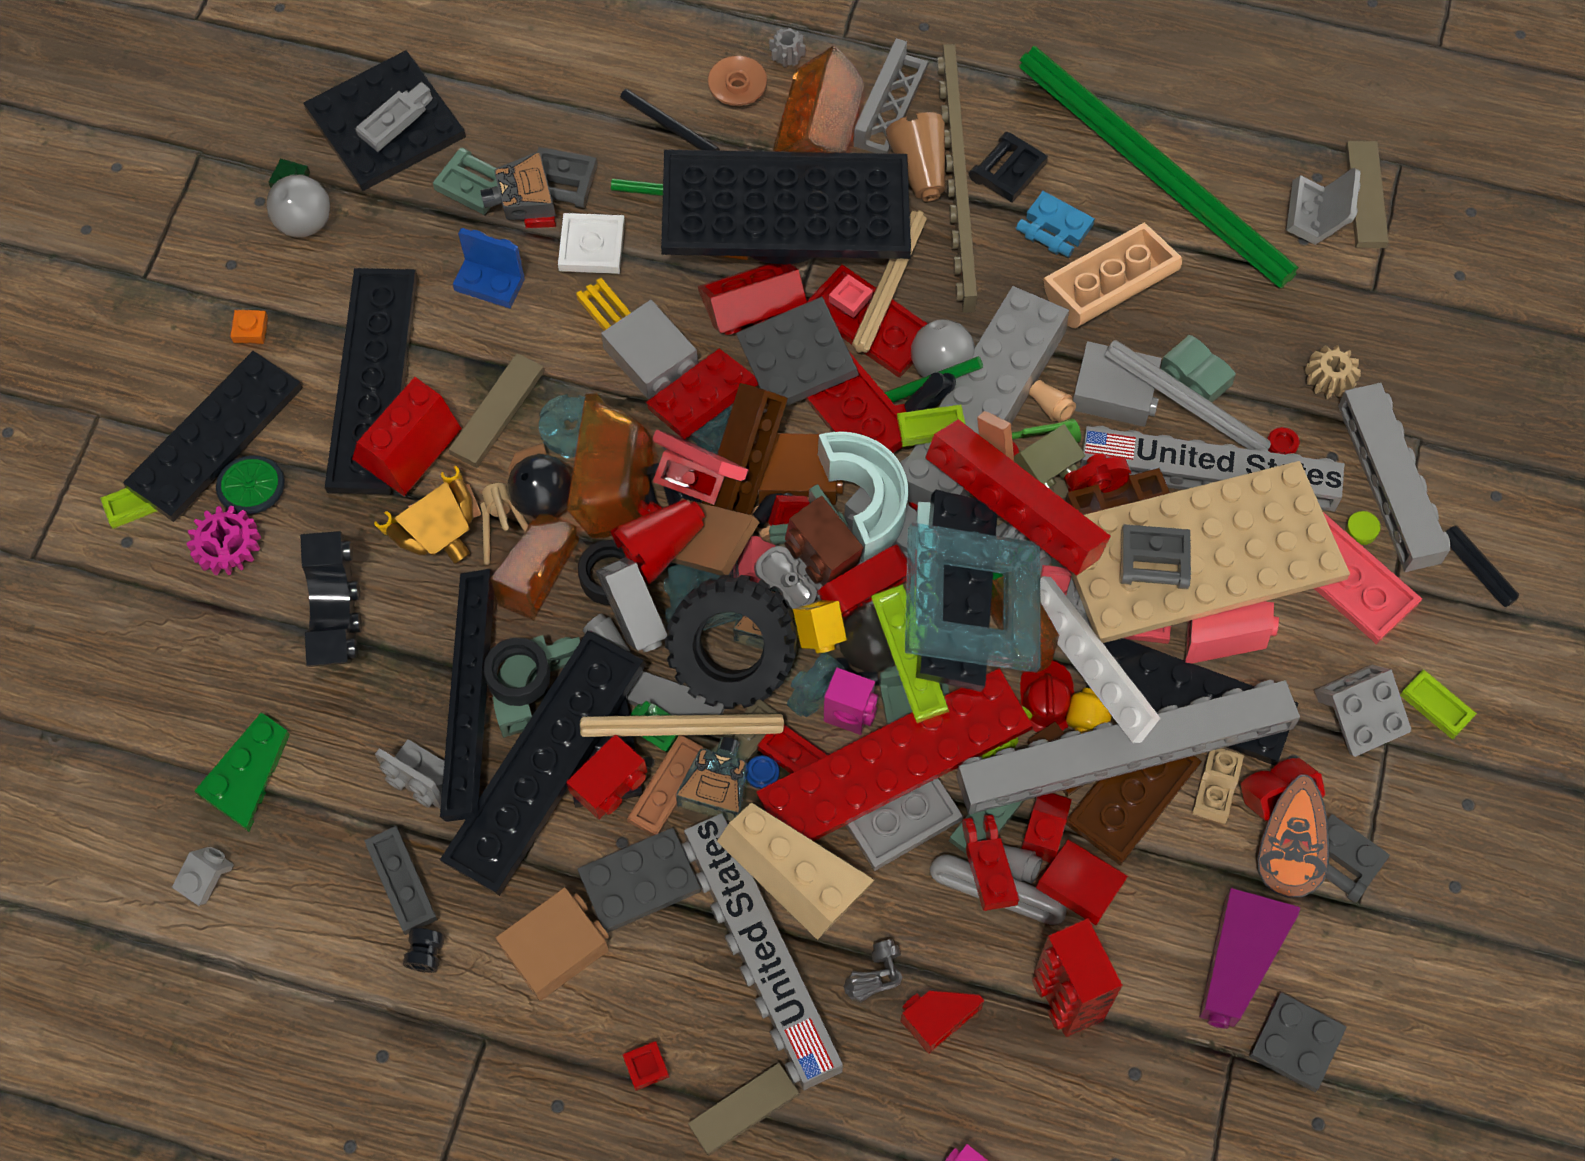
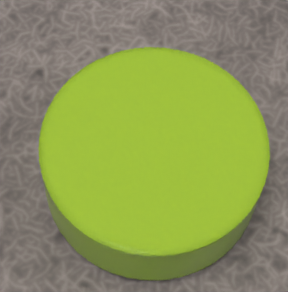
[1345,511,1381,545]

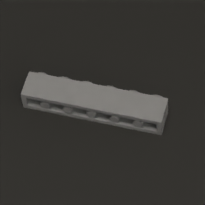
[1338,383,1451,572]

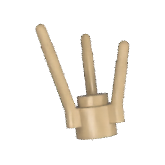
[480,483,534,565]

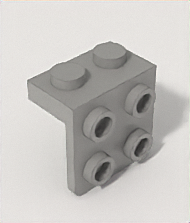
[1286,168,1361,245]

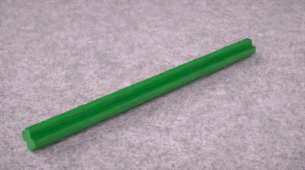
[1019,46,1299,289]

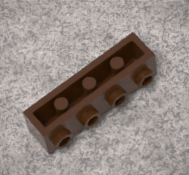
[702,383,788,515]

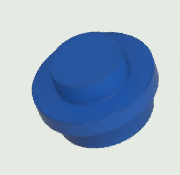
[745,755,779,789]

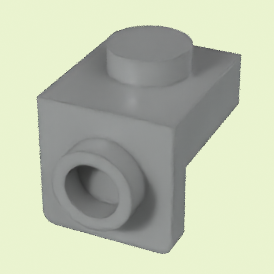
[172,847,234,906]

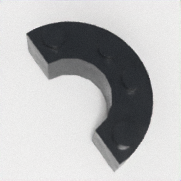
[300,531,362,667]

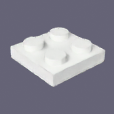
[558,213,625,274]

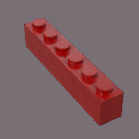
[925,419,1111,576]

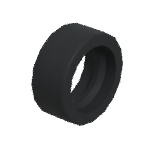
[578,540,626,605]
[483,638,550,706]

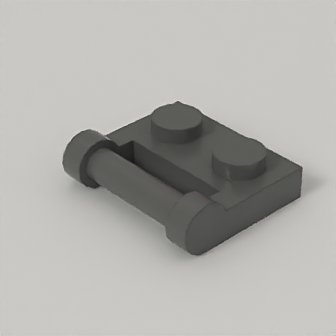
[537,147,598,208]
[1120,524,1191,589]
[1325,814,1390,904]

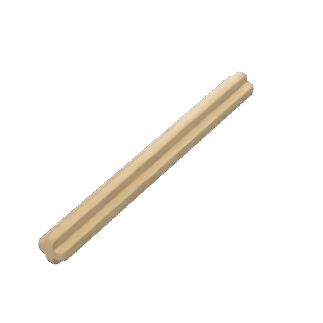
[852,210,927,353]
[580,714,784,737]

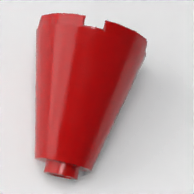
[610,499,705,585]

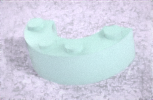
[818,432,908,562]

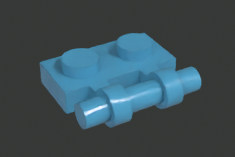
[1016,191,1095,258]

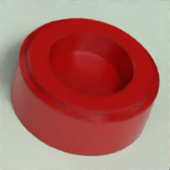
[1267,427,1300,455]

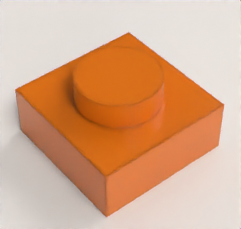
[230,310,268,344]

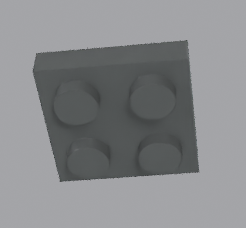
[1249,992,1347,1092]

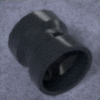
[402,928,445,973]

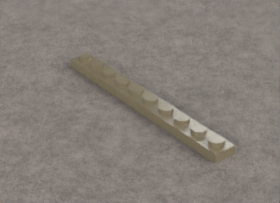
[937,44,977,313]

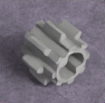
[769,28,805,67]

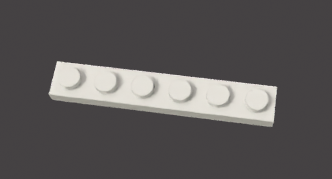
[1025,576,1161,743]

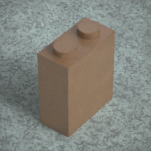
[495,887,609,1002]

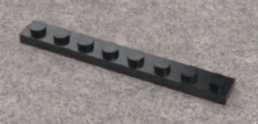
[440,568,496,822]

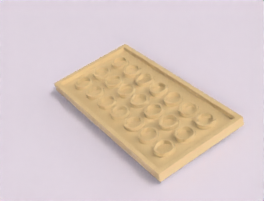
[1070,461,1350,643]

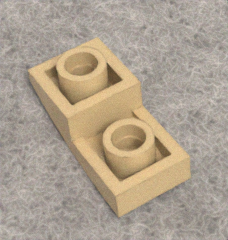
[1192,748,1244,824]

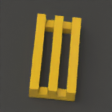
[576,278,631,331]

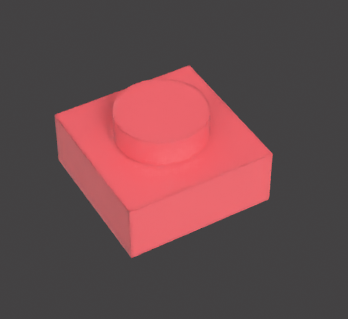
[829,274,873,318]

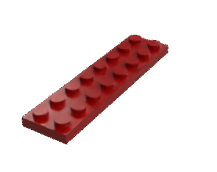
[756,668,1033,842]

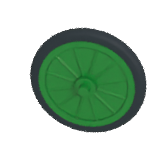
[216,455,285,514]

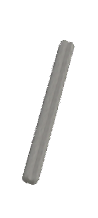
[1105,340,1271,450]

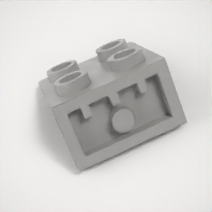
[1314,664,1411,757]
[375,739,444,809]

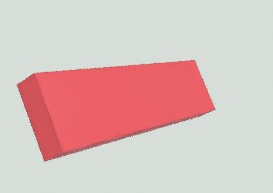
[652,430,748,481]

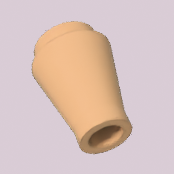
[1029,380,1076,422]

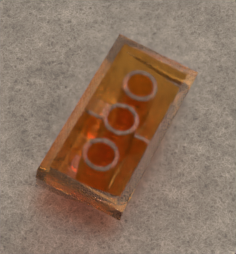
[773,46,864,153]
[567,393,654,539]

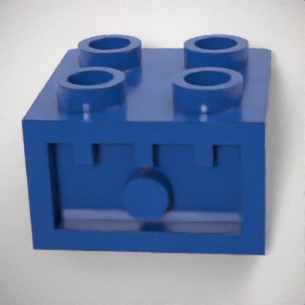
[453,228,525,309]

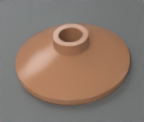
[708,56,767,106]

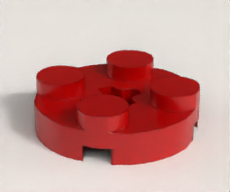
[1064,453,1132,493]

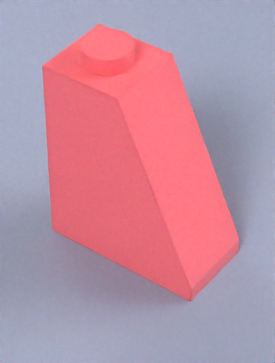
[1185,601,1279,664]

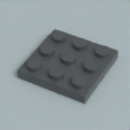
[736,297,859,406]

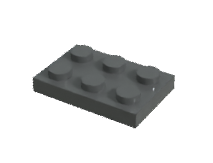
[577,827,701,933]

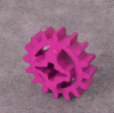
[187,506,261,575]

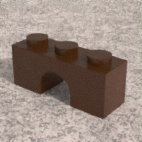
[1065,468,1170,515]

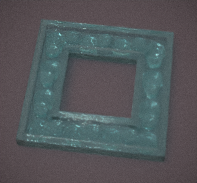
[905,522,1041,672]

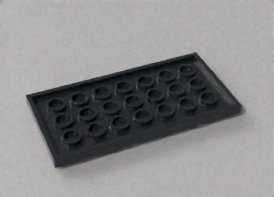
[661,150,911,259]

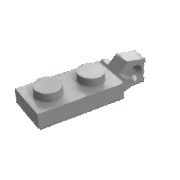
[355,82,432,152]

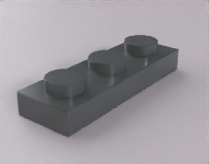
[364,826,437,935]

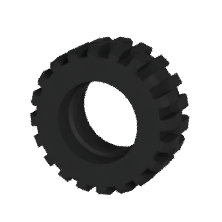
[665,574,798,709]

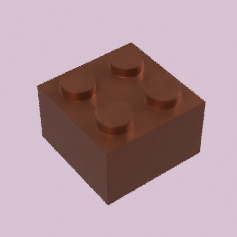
[785,495,864,586]

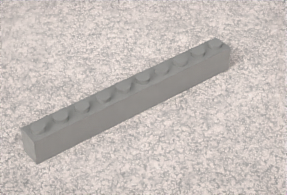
[956,680,1300,815]

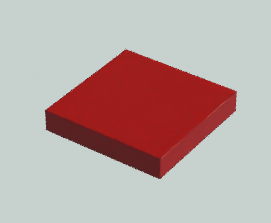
[1036,840,1128,926]

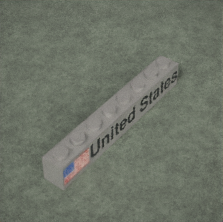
[1080,426,1344,512]
[681,813,843,1091]

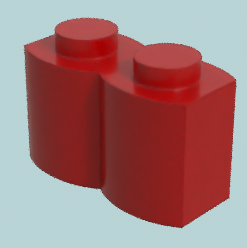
[1240,758,1326,821]

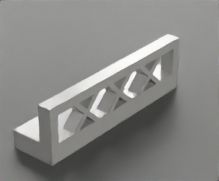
[854,38,928,154]

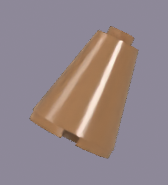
[886,112,945,202]

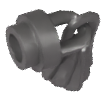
[844,940,902,1002]

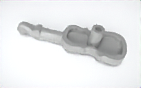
[754,546,842,645]

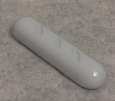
[930,855,1066,925]

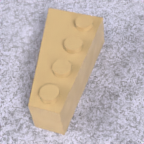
[717,803,874,940]

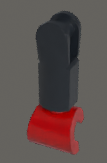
[895,372,956,413]

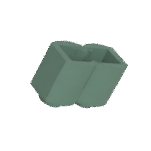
[1160,335,1236,403]

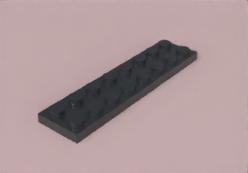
[325,268,417,495]
[440,630,646,896]

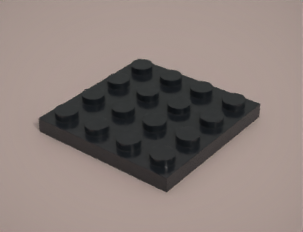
[303,50,466,192]

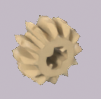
[1305,345,1361,399]

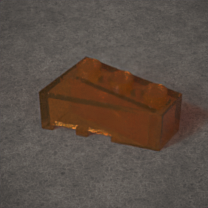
[491,514,579,621]

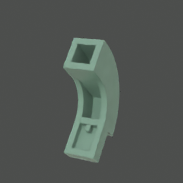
[493,635,580,738]

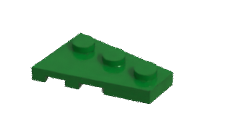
[195,712,290,832]

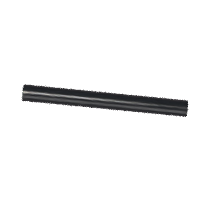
[620,88,720,151]

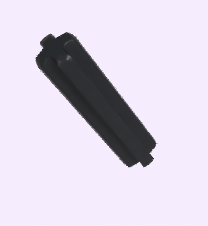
[1446,525,1519,607]

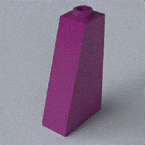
[1199,888,1301,1029]

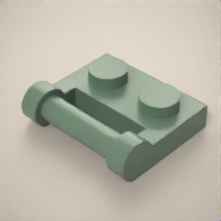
[433,148,498,215]

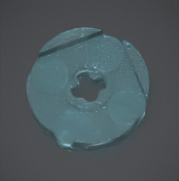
[539,394,603,459]
[787,652,845,717]

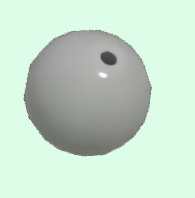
[266,175,330,238]
[911,319,976,377]

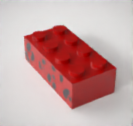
[1032,918,1123,1037]

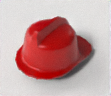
[1020,659,1074,733]

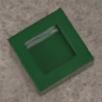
[268,158,310,188]

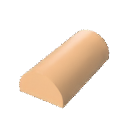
[1044,222,1182,328]

